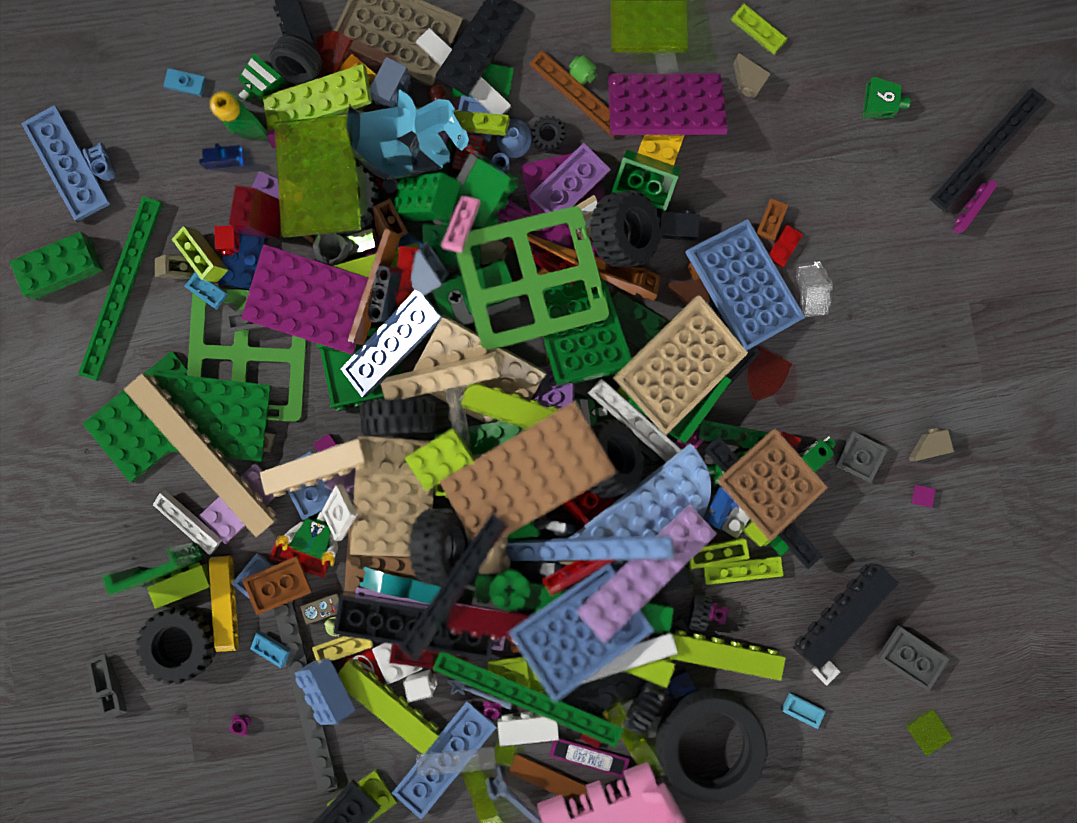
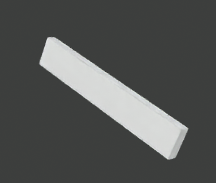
[416,28,511,115]
[588,378,681,462]
[581,634,677,684]

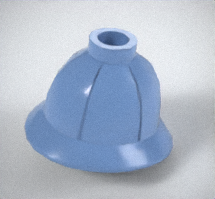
[497,119,532,158]

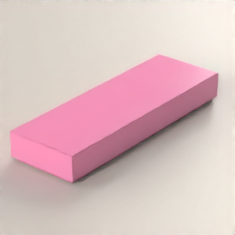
[442,195,480,253]

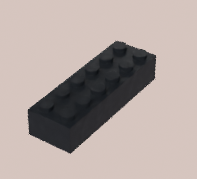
[793,563,899,671]

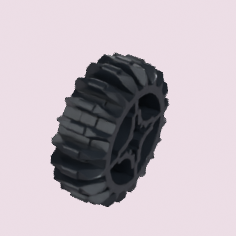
[625,681,664,735]

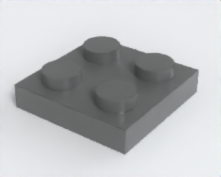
[835,431,888,483]

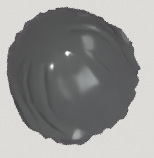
[313,232,350,266]

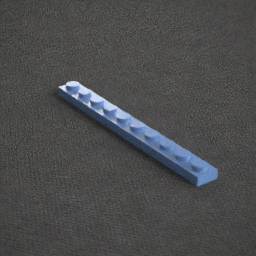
[506,535,674,561]

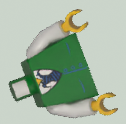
[276,512,338,566]

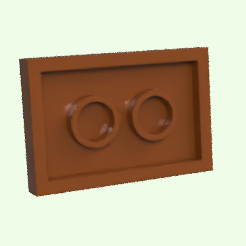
[242,556,313,615]

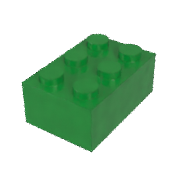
[612,149,681,211]

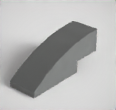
[86,654,127,719]

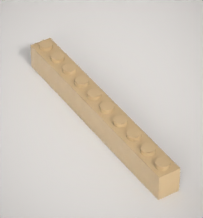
[124,374,278,537]

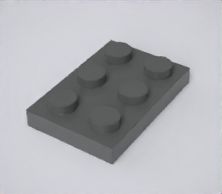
[877,626,949,692]

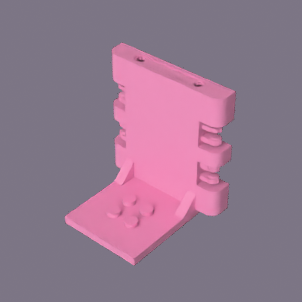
[537,762,683,823]

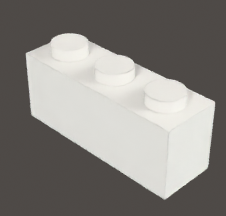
[498,712,559,746]

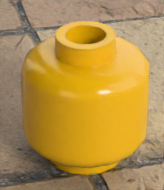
[210,91,240,121]

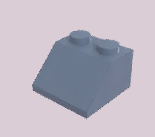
[411,241,449,296]

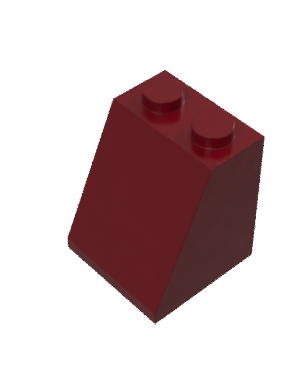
[229,185,285,240]

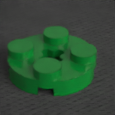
[489,569,530,610]

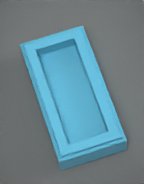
[781,692,826,729]

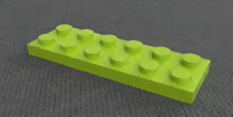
[263,64,372,130]

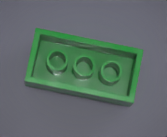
[393,173,461,221]
[9,231,104,300]

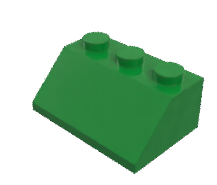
[219,90,268,139]

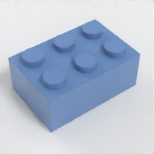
[295,658,356,725]

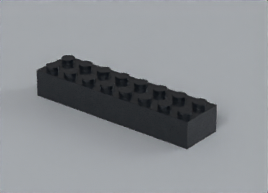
[333,592,494,660]

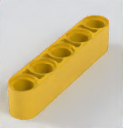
[209,555,239,652]

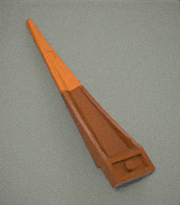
[527,233,661,301]

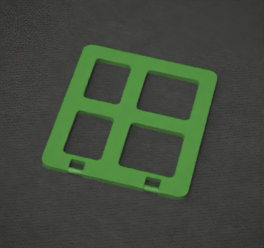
[456,206,609,350]
[187,289,306,422]

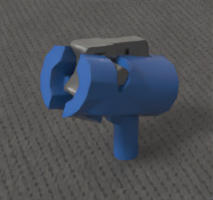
[703,487,739,530]

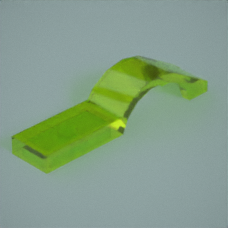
[603,702,665,779]
[460,754,503,823]

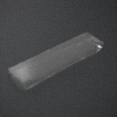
[416,747,496,776]

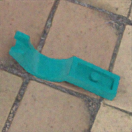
[359,566,441,604]

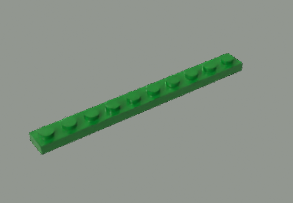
[78,196,163,381]
[433,652,623,747]

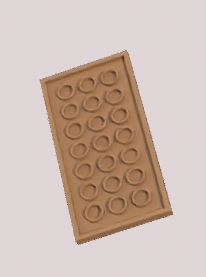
[440,401,616,541]

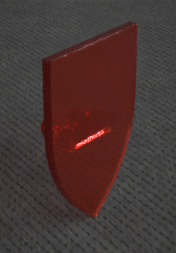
[316,31,353,74]
[747,346,792,401]

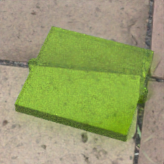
[906,709,952,756]

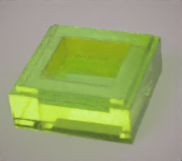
[492,741,515,766]

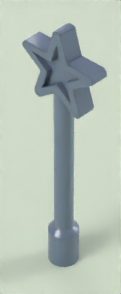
[447,679,513,710]

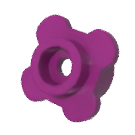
[709,603,729,625]
[483,701,502,719]
[229,714,251,736]

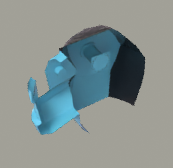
[347,89,469,180]

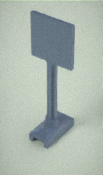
[486,766,542,823]

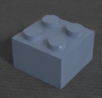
[370,57,412,109]

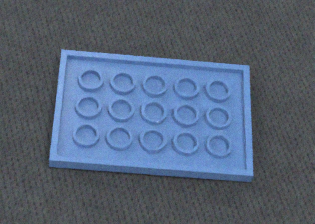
[685,219,805,351]
[508,563,653,702]

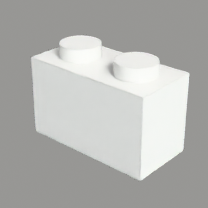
[404,669,438,702]

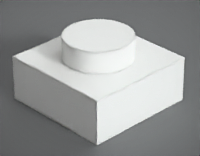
[811,661,840,686]

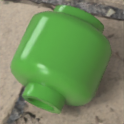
[569,55,597,84]

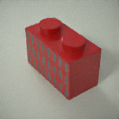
[452,133,487,175]

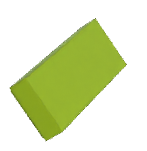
[731,4,787,55]

